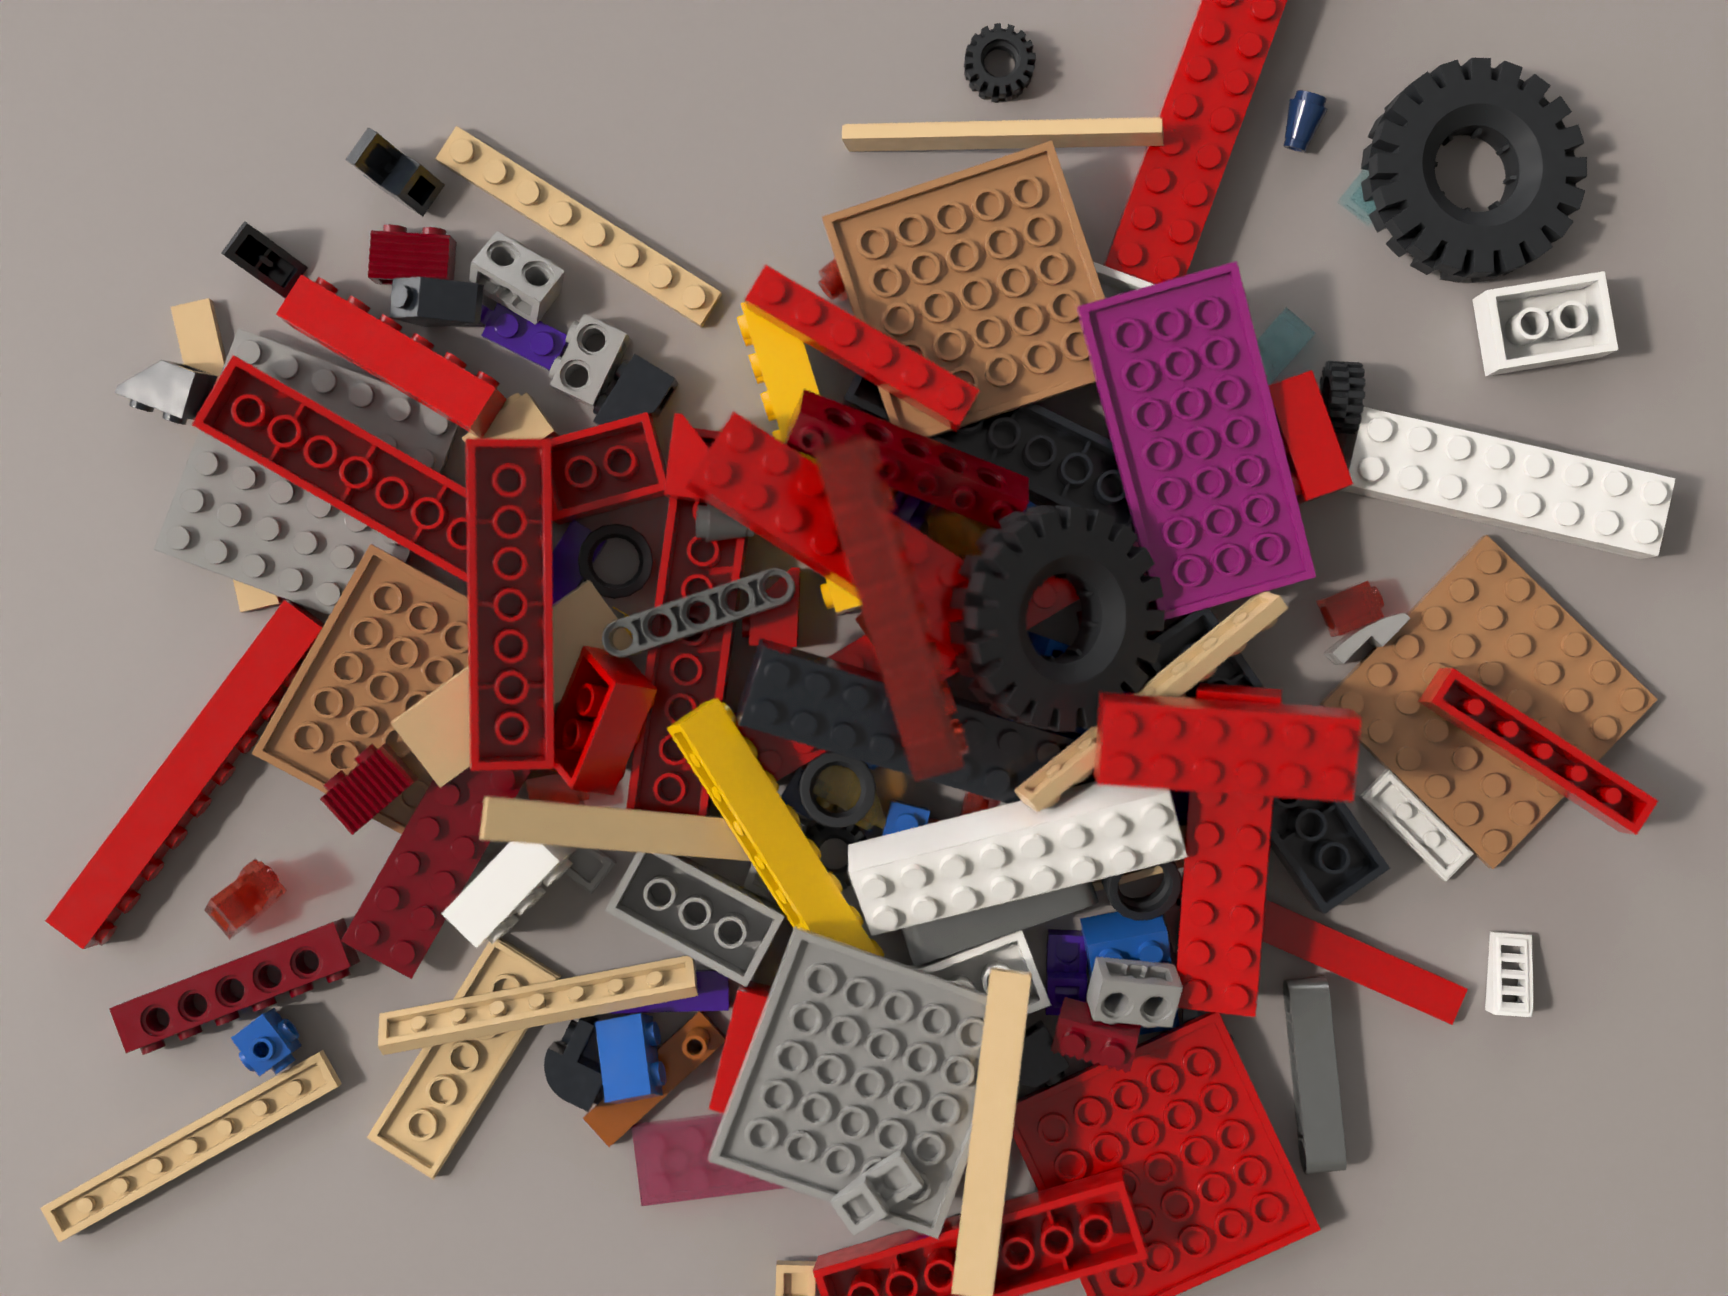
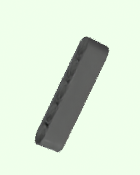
[602,568,796,658]
[901,881,1099,966]
[1283,976,1347,1174]

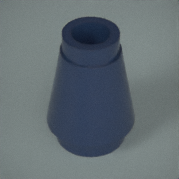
[1283,90,1328,153]

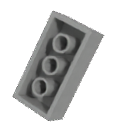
[605,852,785,987]

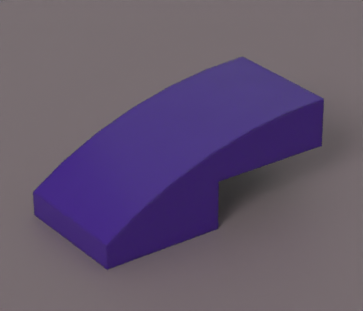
[1045,929,1088,1015]

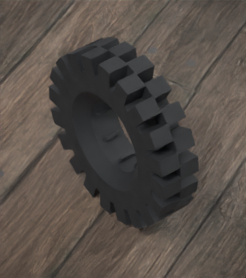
[1361,58,1587,283]
[949,505,1165,732]

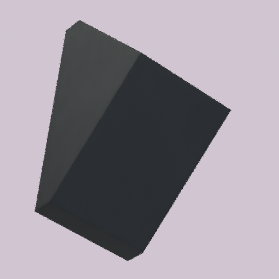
[221,221,308,299]

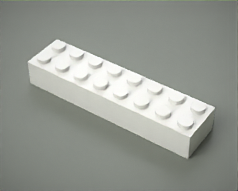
[1341,407,1676,559]
[848,781,1187,936]

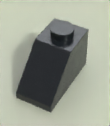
[389,277,484,327]
[1018,1020,1070,1088]

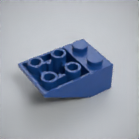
[1080,912,1180,1035]

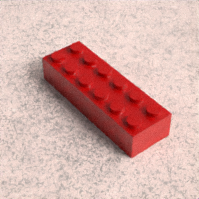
[1094,692,1362,802]

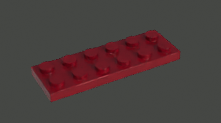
[341,766,532,979]

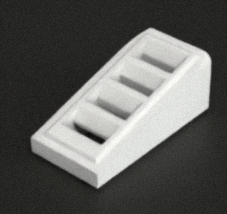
[1485,931,1533,1017]

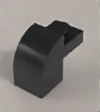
[345,127,445,217]
[544,1016,603,1112]

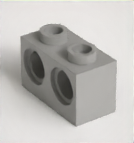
[469,231,565,325]
[549,314,631,409]
[1086,957,1183,1028]

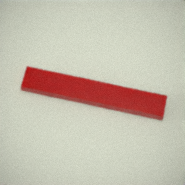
[1263,900,1468,1025]

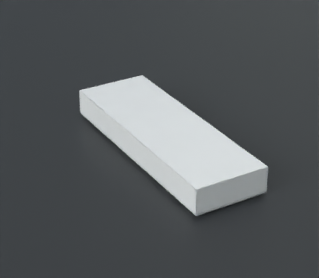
[1359,769,1474,881]

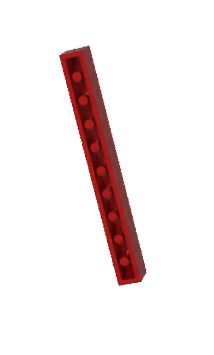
[45,600,325,950]

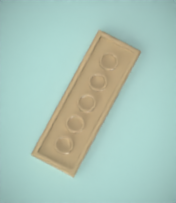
[391,580,633,788]
[367,937,562,1180]

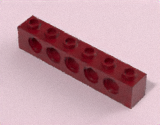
[785,389,1029,530]
[109,918,360,1055]

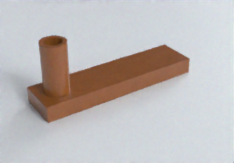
[583,1011,726,1147]

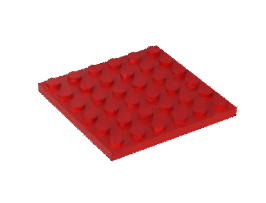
[1012,1012,1321,1296]

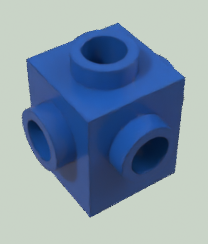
[231,1008,302,1077]

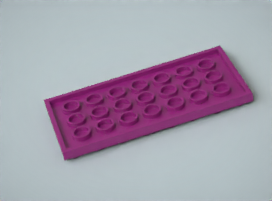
[1076,261,1316,620]

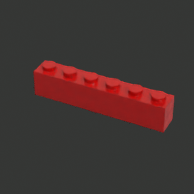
[744,264,980,432]
[276,274,507,438]
[1418,668,1658,835]

